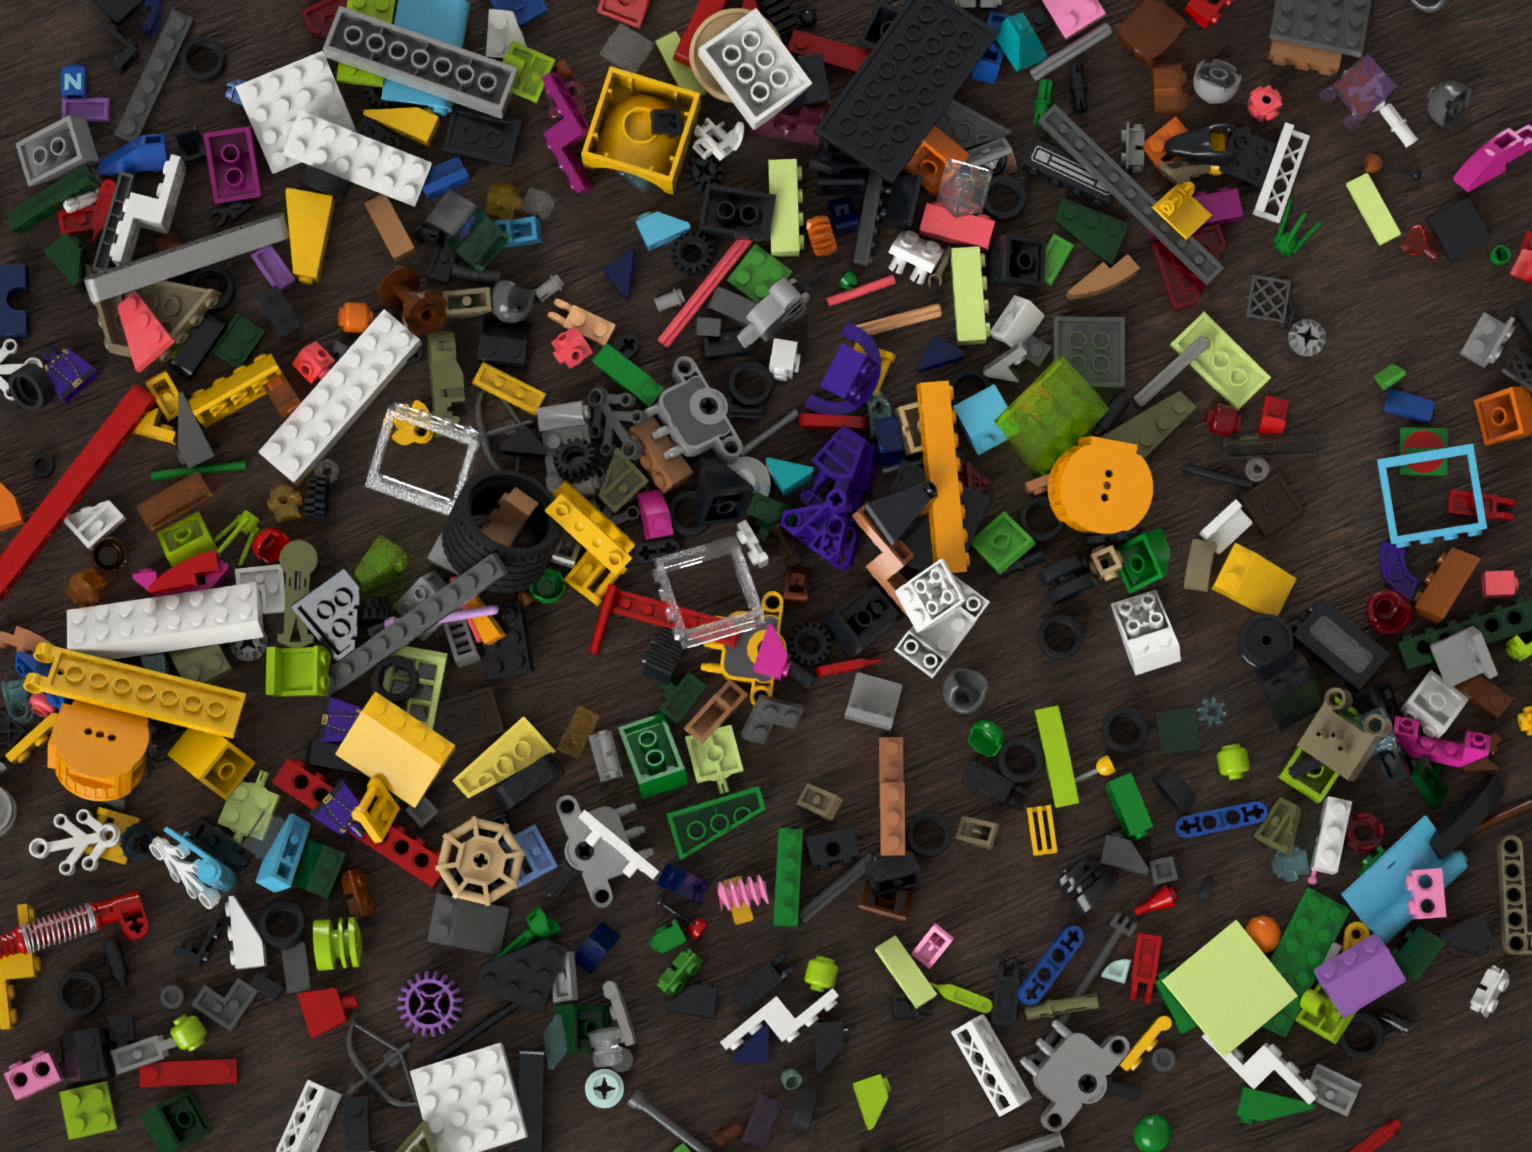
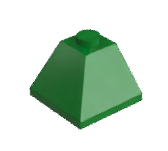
[1114,528,1171,594]

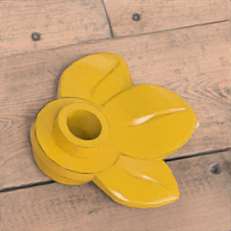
[391,400,434,445]

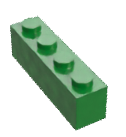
[773,828,803,928]

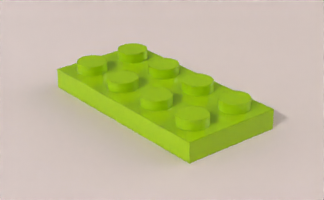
[336,0,396,88]

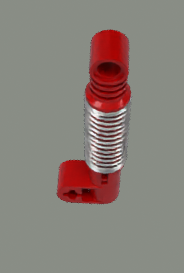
[0,890,149,960]

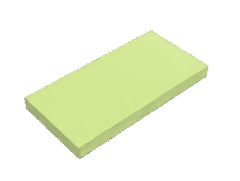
[1170,312,1271,410]

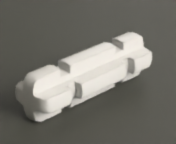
[63,187,101,213]

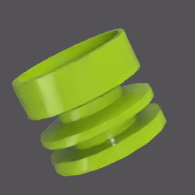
[313,917,363,971]

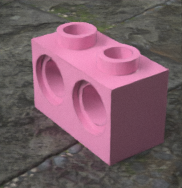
[1406,868,1446,919]
[4,1050,64,1100]

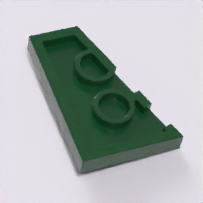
[1054,198,1129,267]

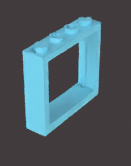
[1377,444,1487,548]

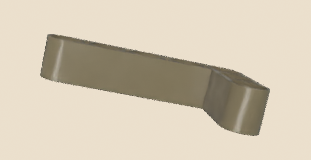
[1497,835,1532,955]

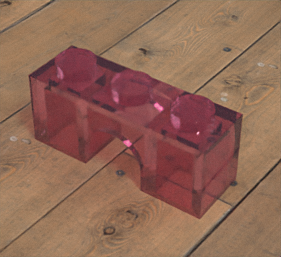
[749,106,825,146]

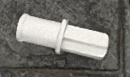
[1380,103,1418,148]

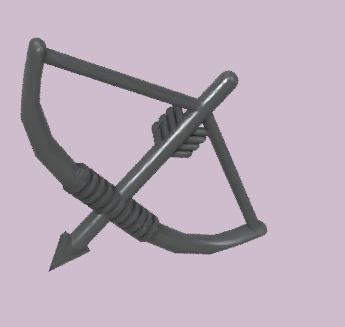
[457,389,535,472]
[346,1019,419,1107]

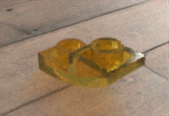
[557,705,601,760]

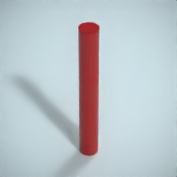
[589,583,618,655]

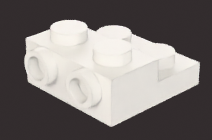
[1400,670,1469,739]

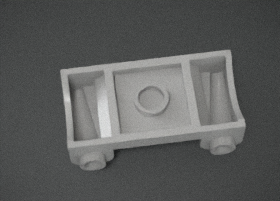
[536,401,600,497]

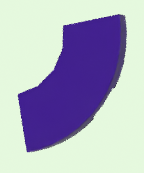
[1379,541,1419,603]

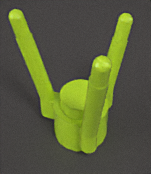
[214,510,260,566]

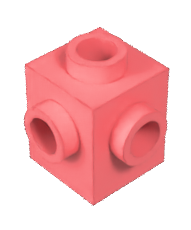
[1247,85,1282,123]
[551,326,593,369]
[292,341,335,384]

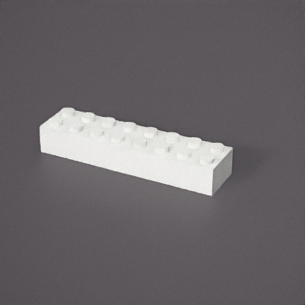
[259,309,423,487]
[67,582,264,660]

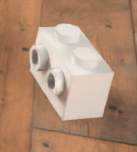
[769,338,801,381]

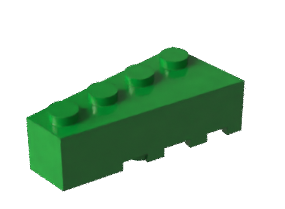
[666,785,766,860]

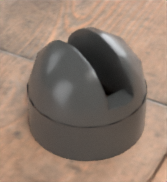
[331,340,350,360]

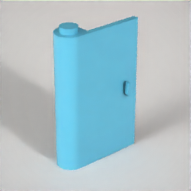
[381,0,470,116]
[1341,815,1468,945]
[163,827,237,891]

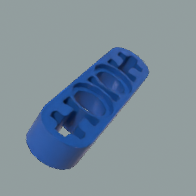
[1175,801,1268,838]
[1018,926,1084,1005]

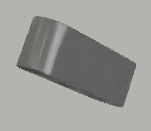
[707,287,758,327]

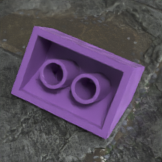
[1314,933,1406,1018]

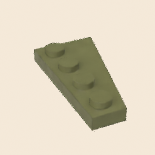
[1100,391,1196,459]

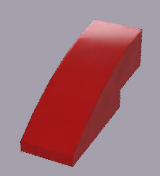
[148,550,222,595]

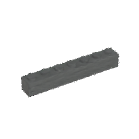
[853,170,885,268]
[92,171,136,273]

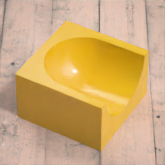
[581,66,701,195]

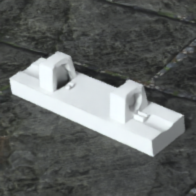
[579,810,660,880]

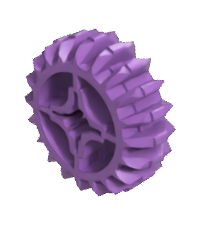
[397,971,463,1037]

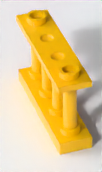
[545,480,636,575]

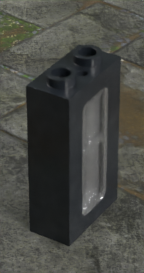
[1291,599,1390,693]

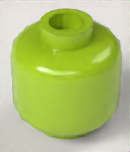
[1217,744,1250,780]
[804,956,839,993]
[170,1014,207,1052]

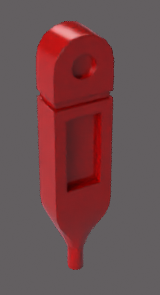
[91,179,116,243]
[815,658,881,677]

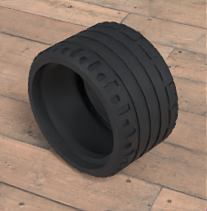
[442,469,564,593]

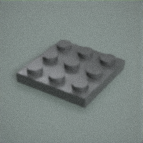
[1053,316,1125,389]

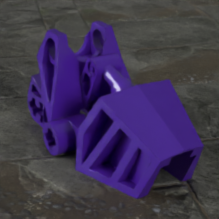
[780,425,877,571]

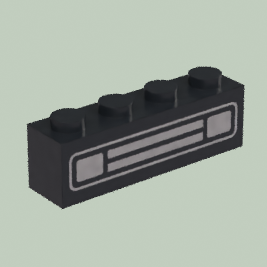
[1023,138,1114,208]

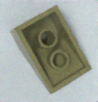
[168,644,235,685]

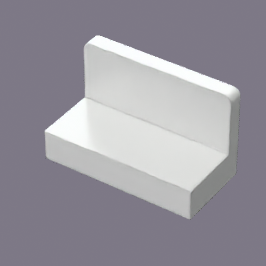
[990,295,1044,348]
[1199,499,1252,554]

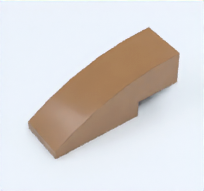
[364,194,416,263]
[1066,254,1140,300]
[684,679,748,744]

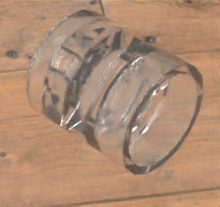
[588,1027,625,1067]

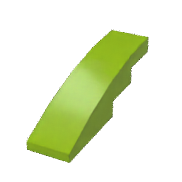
[1034,705,1079,808]

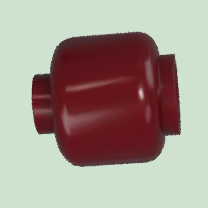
[1204,403,1241,437]

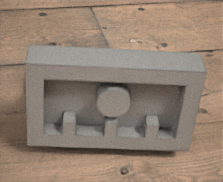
[1460,312,1515,368]
[393,570,462,641]
[1430,626,1498,688]
[844,672,903,731]

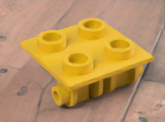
[1152,182,1212,240]

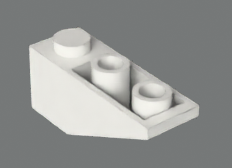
[225,896,267,970]

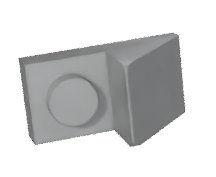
[983,341,1028,382]

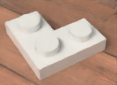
[235,564,285,615]

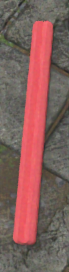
[658,240,753,348]

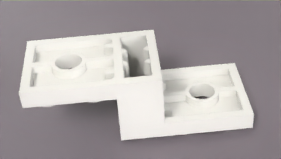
[110,154,187,266]

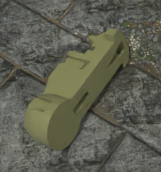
[427,330,465,437]
[277,540,319,648]

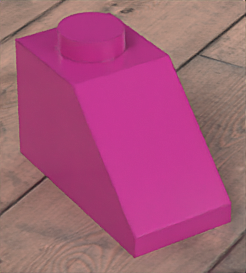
[636,489,674,540]
[753,624,791,681]

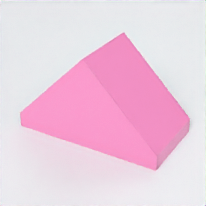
[911,923,954,969]

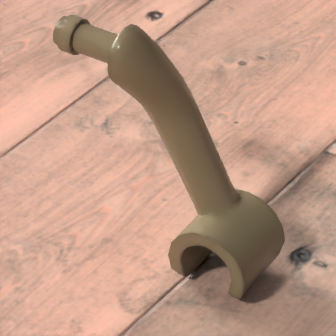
[927,245,962,288]

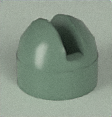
[781,1068,802,1090]

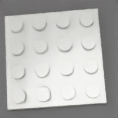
[235,50,356,174]
[410,1043,528,1152]

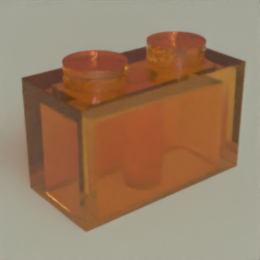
[262,373,301,418]

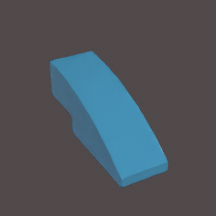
[466,216,543,250]

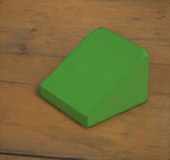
[1374,364,1406,390]

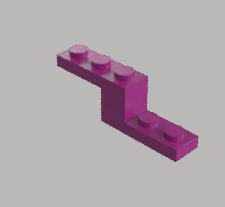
[542,73,594,193]

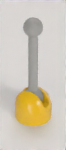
[1075,755,1116,783]

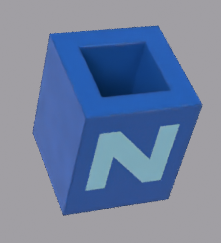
[61,63,89,98]

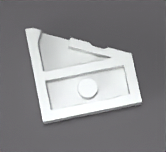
[486,9,527,58]
[64,500,126,551]
[735,520,768,569]

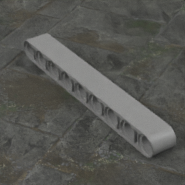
[84,213,290,302]

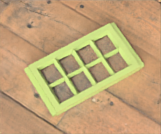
[383,646,448,730]

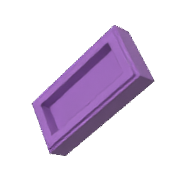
[62,98,110,123]
[250,244,297,292]

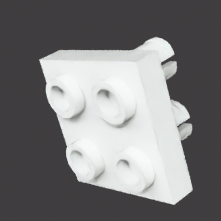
[889,230,945,284]

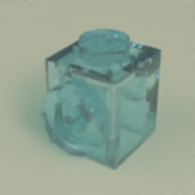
[1271,845,1310,882]

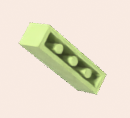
[768,159,804,257]
[951,246,991,346]

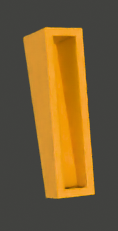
[465,595,506,645]

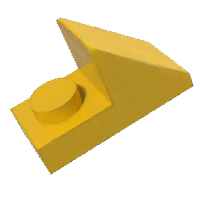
[145,370,179,421]
[133,408,178,445]

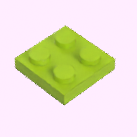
[59,1081,118,1140]

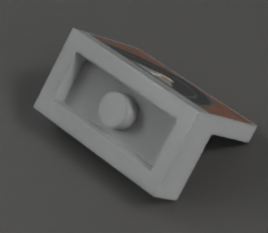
[964,137,1017,187]

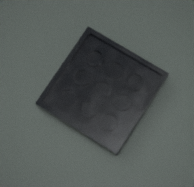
[865,460,991,577]

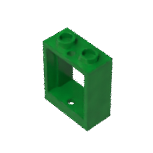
[1105,773,1153,841]

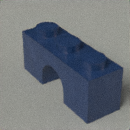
[0,263,30,339]

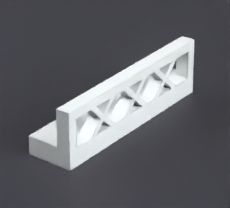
[1253,122,1310,223]
[951,1013,1032,1117]
[276,1080,342,1152]

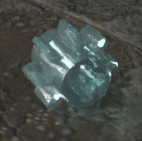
[1196,697,1227,727]

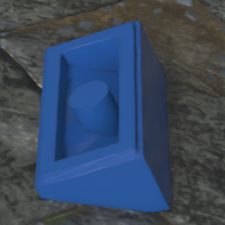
[1382,388,1435,424]

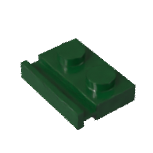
[210,313,267,369]

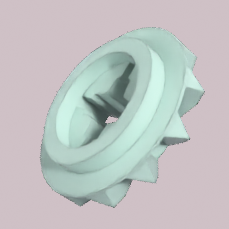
[585,1069,624,1108]

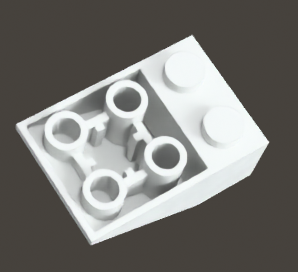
[895,558,966,633]
[1111,590,1181,675]

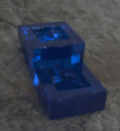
[141,0,163,38]

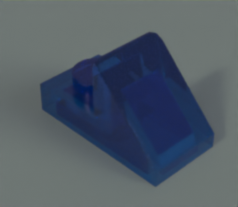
[874,416,903,466]

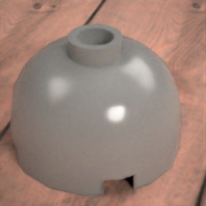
[1193,59,1242,104]

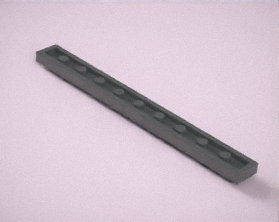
[1038,104,1224,286]
[326,553,508,697]

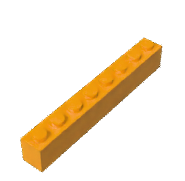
[916,380,970,573]

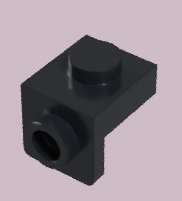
[175,126,207,168]

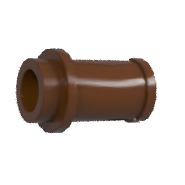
[712,1120,744,1149]

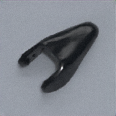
[1164,123,1236,166]

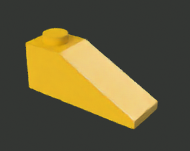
[363,107,441,147]

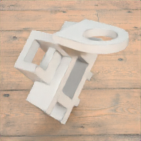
[692,118,744,161]

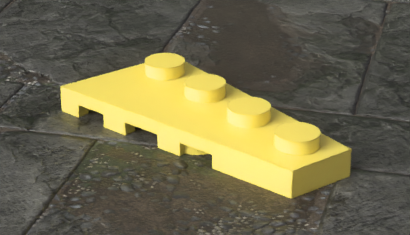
[452,716,556,798]

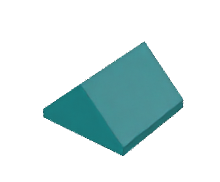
[766,457,814,497]

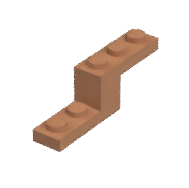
[852,501,915,616]
[879,737,905,856]

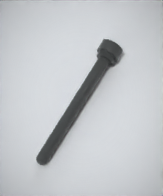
[627,1088,712,1152]

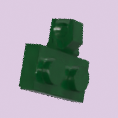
[745,491,797,542]
[656,672,707,724]
[1411,758,1447,809]

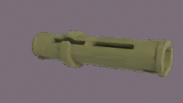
[1025,993,1100,1020]

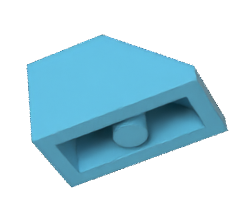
[636,212,691,252]

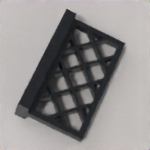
[1352,683,1418,785]

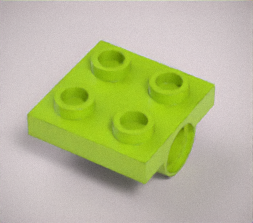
[502,41,555,103]
[1295,984,1358,1044]

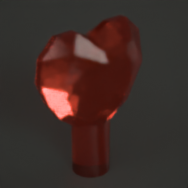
[1400,225,1440,260]

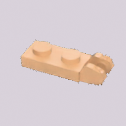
[547,298,616,346]

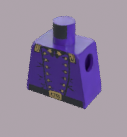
[41,345,100,404]
[318,696,363,744]
[309,780,367,839]

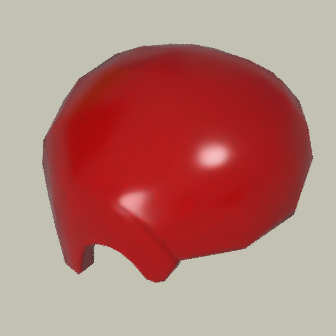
[252,527,290,564]

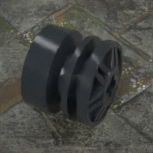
[1052,853,1117,917]

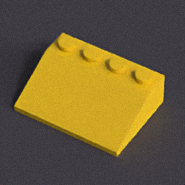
[188,354,287,428]
[335,692,456,808]

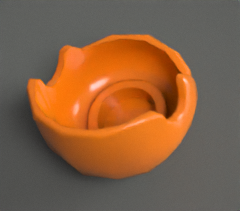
[1245,915,1281,954]

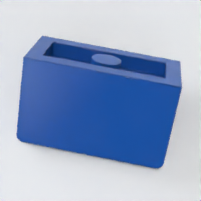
[422,156,470,201]

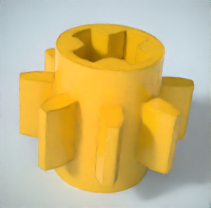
[1517,706,1532,736]

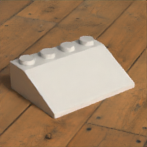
[698,8,812,130]

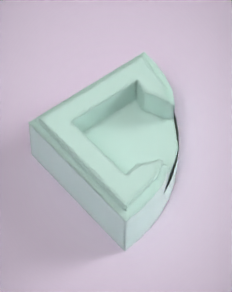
[1101,959,1131,984]

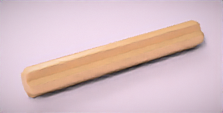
[855,304,942,335]

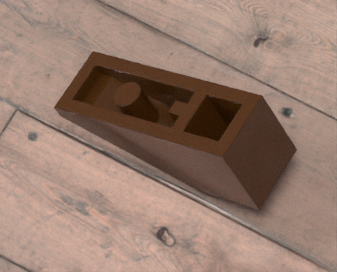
[1438,672,1513,721]

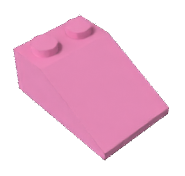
[1041,0,1106,40]

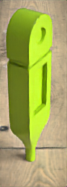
[930,982,993,1013]

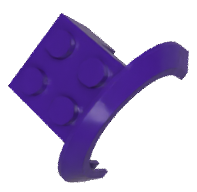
[805,322,881,415]

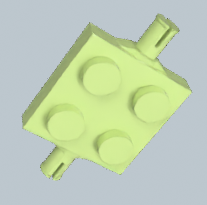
[685,725,744,795]
[217,770,281,845]

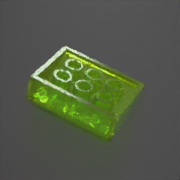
[994,355,1109,476]

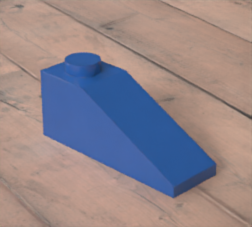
[972,10,1011,84]

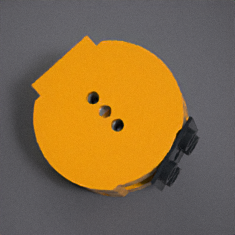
[1047,436,1153,543]
[48,700,157,801]

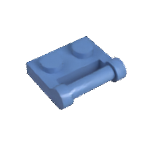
[499,825,558,888]

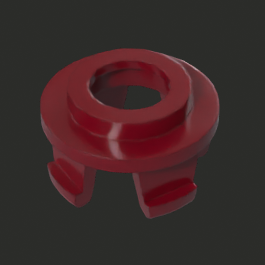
[1345,812,1385,852]

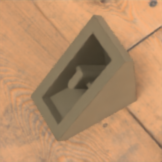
[955,816,999,850]

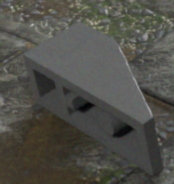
[176,390,215,468]

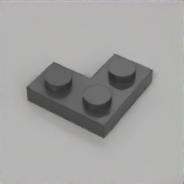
[741,694,804,744]
[191,978,259,1032]

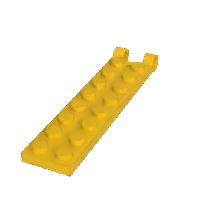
[23,643,246,739]

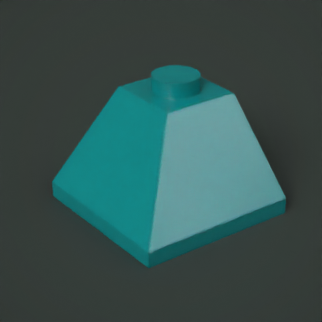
[995,12,1049,72]

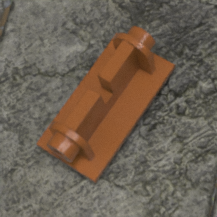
[340,869,375,920]

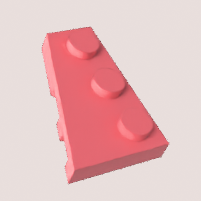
[117,291,175,373]

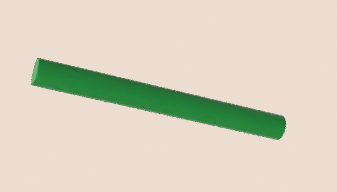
[151,460,247,481]

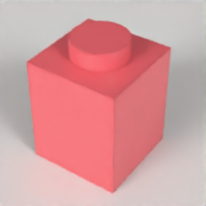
[1481,570,1518,598]

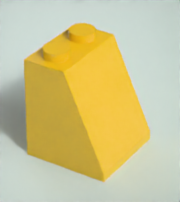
[167,728,256,800]

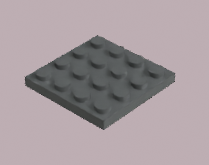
[1269,0,1372,58]

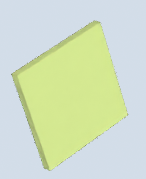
[1162,920,1298,1057]

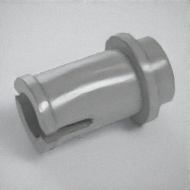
[534,274,565,302]
[654,288,685,312]

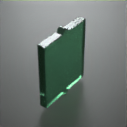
[1155,708,1200,754]

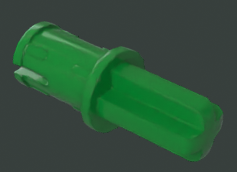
[1033,79,1054,127]

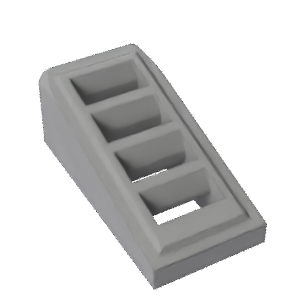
[443,619,481,668]

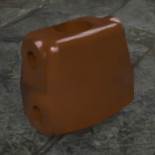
[1113,0,1189,70]

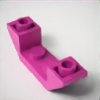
[132,560,231,597]
[1393,716,1491,767]

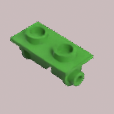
[657,948,703,999]

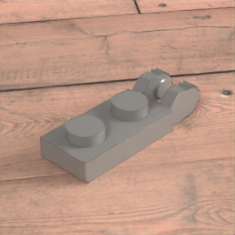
[602,980,638,1047]

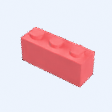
[919,202,995,253]

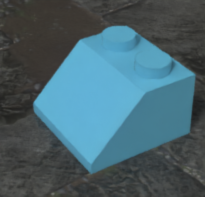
[953,384,1019,455]

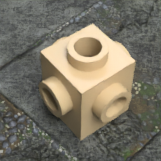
[1088,545,1123,581]

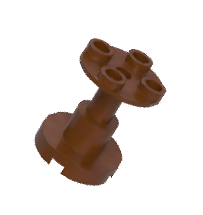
[376,265,448,336]

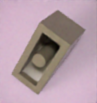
[442,287,492,320]

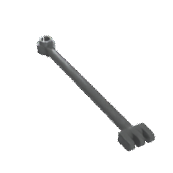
[1027,910,1138,1063]

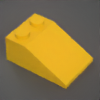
[1211,543,1297,616]

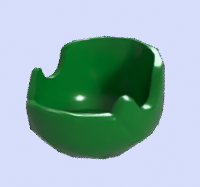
[529,568,566,604]
[968,719,1004,757]
[1133,1114,1172,1152]

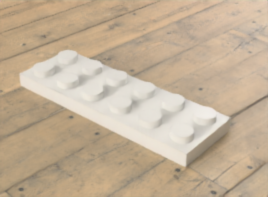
[282,110,432,207]

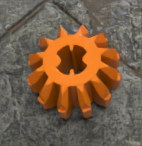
[806,215,837,257]

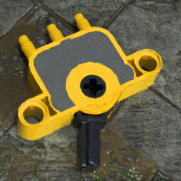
[701,591,815,706]

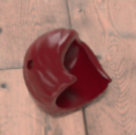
[1366,589,1413,635]

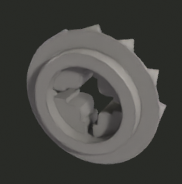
[1288,319,1326,356]
[229,630,268,661]

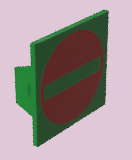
[1399,428,1448,476]

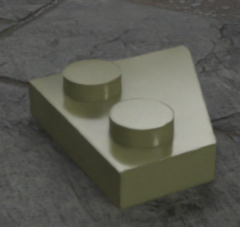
[598,447,649,514]
[1254,797,1301,857]

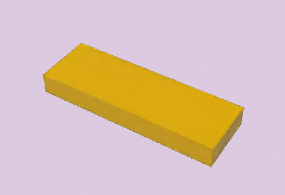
[472,362,546,416]

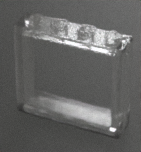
[365,402,483,516]
[651,536,765,650]

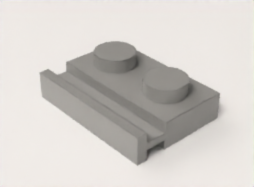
[1309,1063,1362,1116]

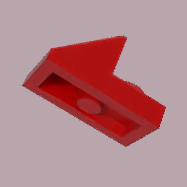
[1509,230,1532,283]
[1255,395,1289,448]

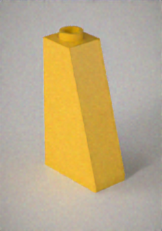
[286,188,335,285]

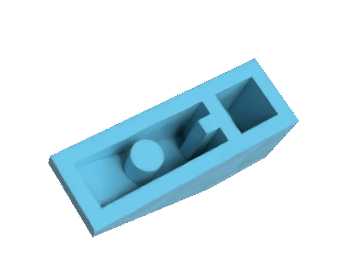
[256,813,311,893]

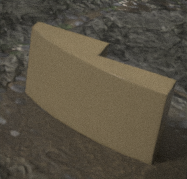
[1184,539,1217,592]

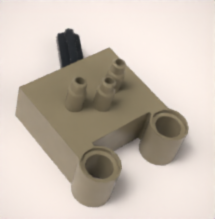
[1288,688,1392,781]

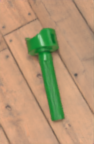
[493,906,561,960]

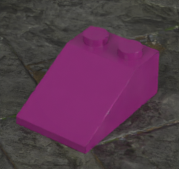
[203,126,262,204]

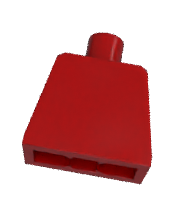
[297,988,359,1039]

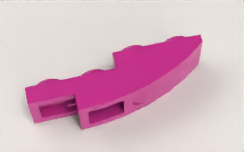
[1453,124,1532,192]

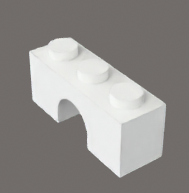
[1310,796,1352,875]

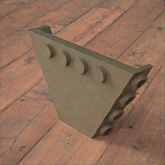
[85,264,222,364]

